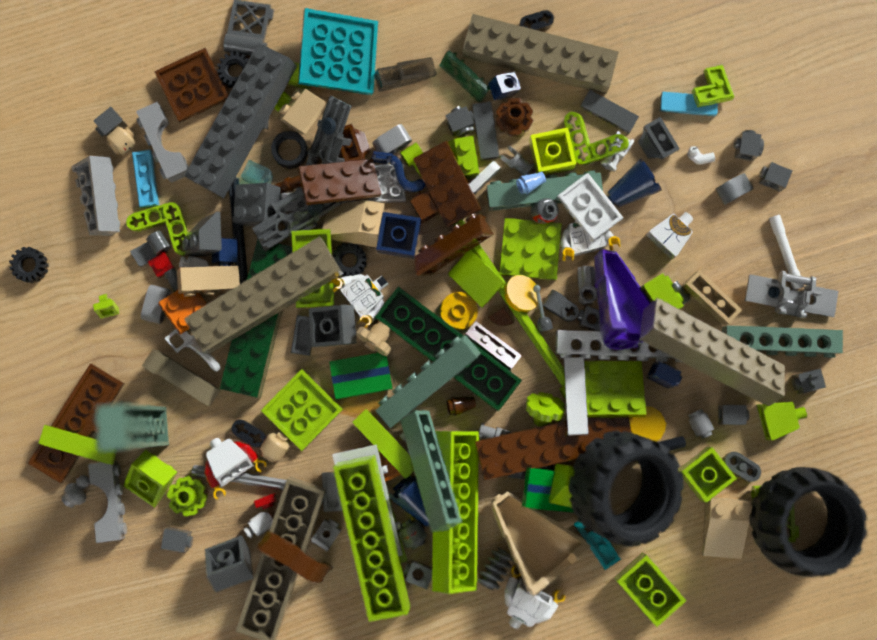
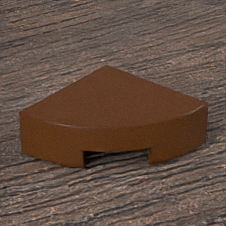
[488,307,514,326]

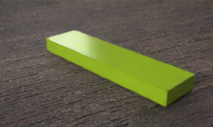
[352,409,414,479]
[38,425,117,465]

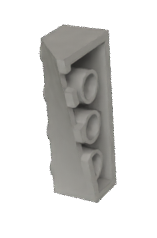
[71,156,120,236]

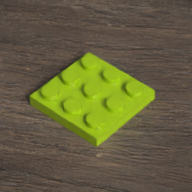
[500,218,562,280]
[584,361,646,418]
[261,369,343,451]

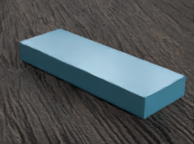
[660,91,718,116]
[132,150,160,209]

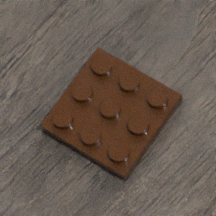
[154,48,229,123]

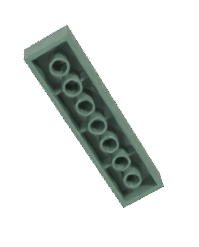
[94,404,169,451]

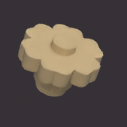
[356,322,391,357]

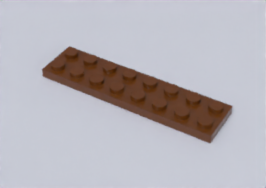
[475,417,632,481]

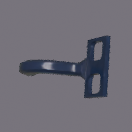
[370,151,425,192]

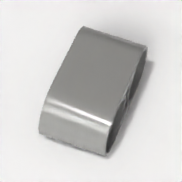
[372,124,412,154]
[141,285,171,324]

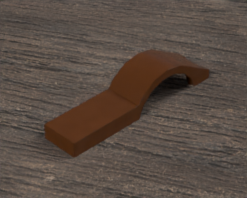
[257,531,333,583]

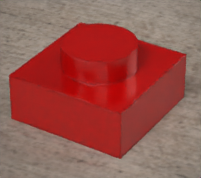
[148,252,175,279]
[254,493,277,510]

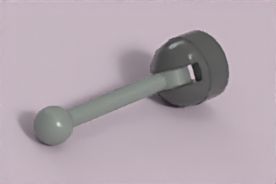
[533,285,553,331]

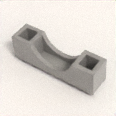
[136,102,189,183]
[88,461,127,543]

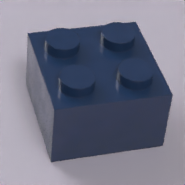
[376,212,421,259]

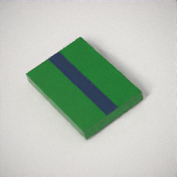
[329,353,393,400]
[522,467,574,513]

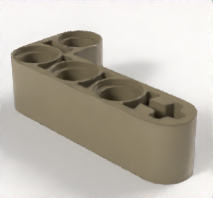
[142,349,220,407]

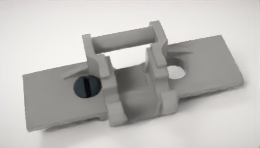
[745,271,838,318]

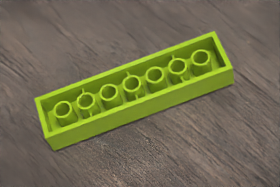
[432,431,479,594]
[333,455,411,622]

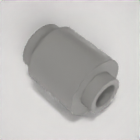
[688,409,714,439]

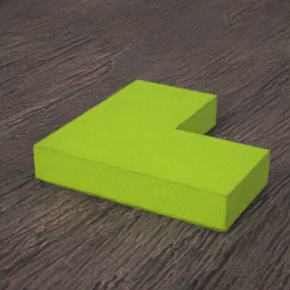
[692,65,735,108]

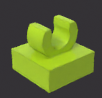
[93,294,120,319]

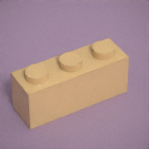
[177,266,240,297]
[682,270,742,326]

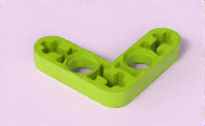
[564,112,629,165]
[126,202,188,256]

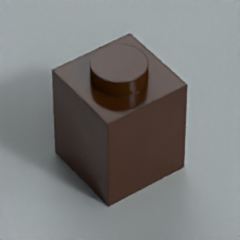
[410,191,438,223]

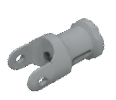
[500,146,535,176]
[478,422,512,440]

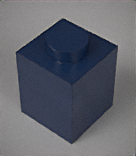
[212,238,237,266]

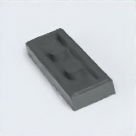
[580,90,639,134]
[472,102,499,160]

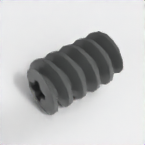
[477,546,514,591]

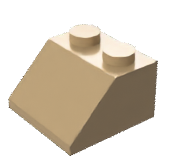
[278,88,327,134]

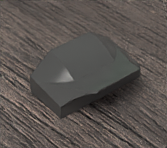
[638,117,680,159]

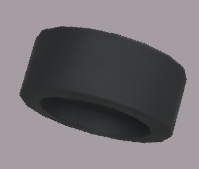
[271,131,308,169]

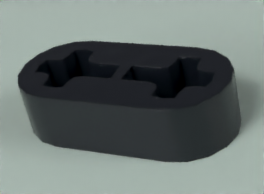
[519,10,554,31]
[232,420,266,447]

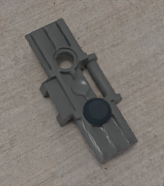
[306,96,352,166]
[252,187,342,251]

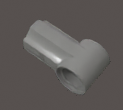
[577,266,597,306]

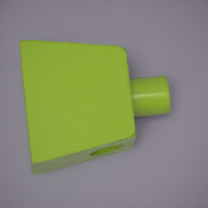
[756,402,807,440]

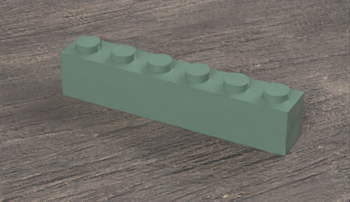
[486,171,603,211]
[375,335,480,428]
[400,410,461,532]

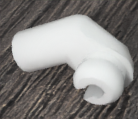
[687,146,715,165]

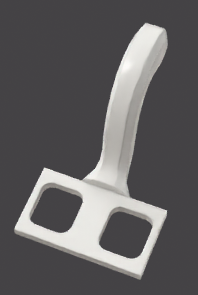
[164,329,221,372]

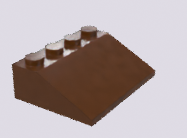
[415,214,494,276]

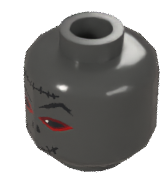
[398,519,427,550]

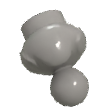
[61,475,90,508]

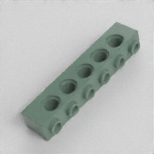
[722,325,843,358]

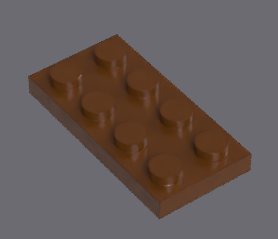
[413,141,482,227]
[298,159,381,205]

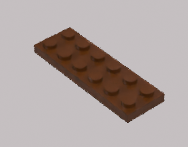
[28,363,125,483]

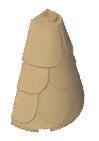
[491,492,591,597]

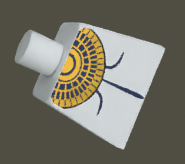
[646,212,693,259]

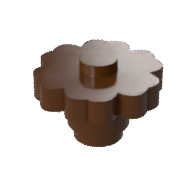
[496,98,533,137]

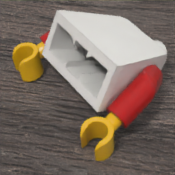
[204,438,267,500]

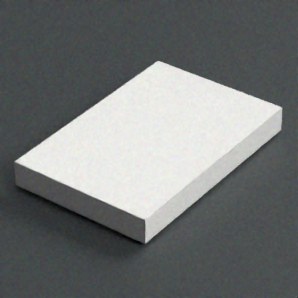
[557,173,623,242]

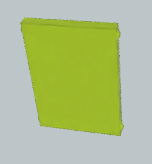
[448,250,505,308]

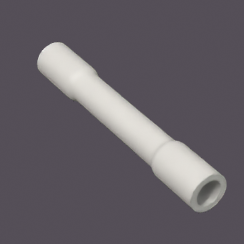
[769,215,804,290]

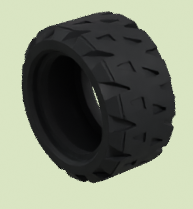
[569,431,684,547]

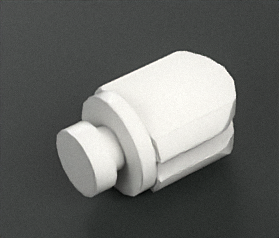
[179,256,209,268]
[244,512,273,538]

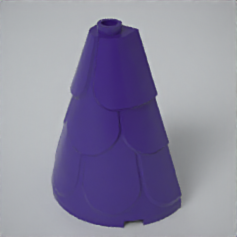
[594,249,651,350]

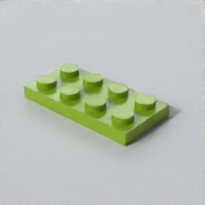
[291,229,334,308]

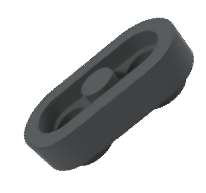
[723,452,761,482]

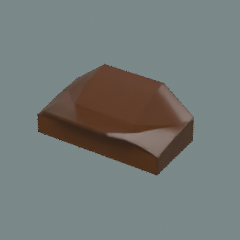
[341,124,371,162]

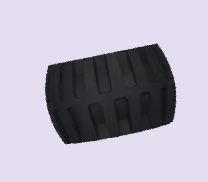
[749,467,868,578]

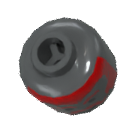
[530,198,559,224]

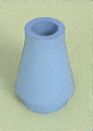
[516,172,546,194]

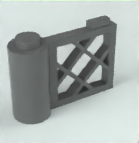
[224,0,274,56]

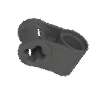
[542,289,579,322]

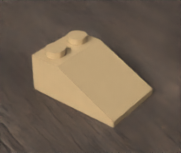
[322,200,385,247]
[702,497,750,559]

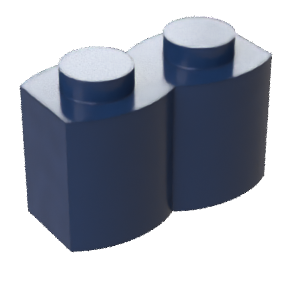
[646,360,683,389]

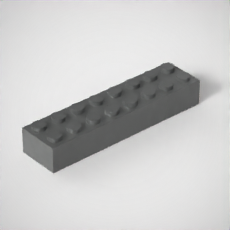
[184,43,297,198]

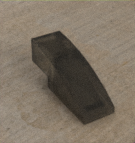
[375,57,437,92]

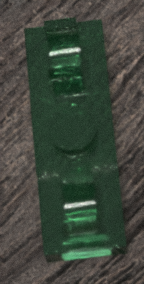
[439,51,491,103]

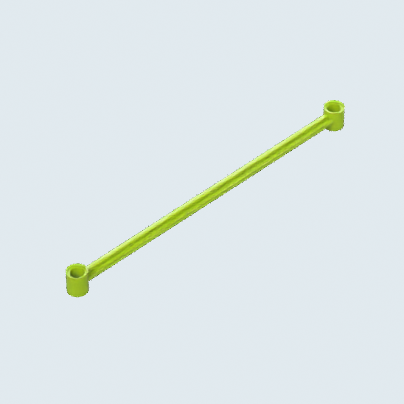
[400,142,566,400]

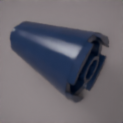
[607,159,662,208]
[389,472,430,526]

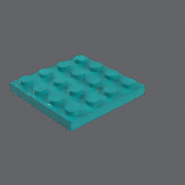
[298,8,378,96]

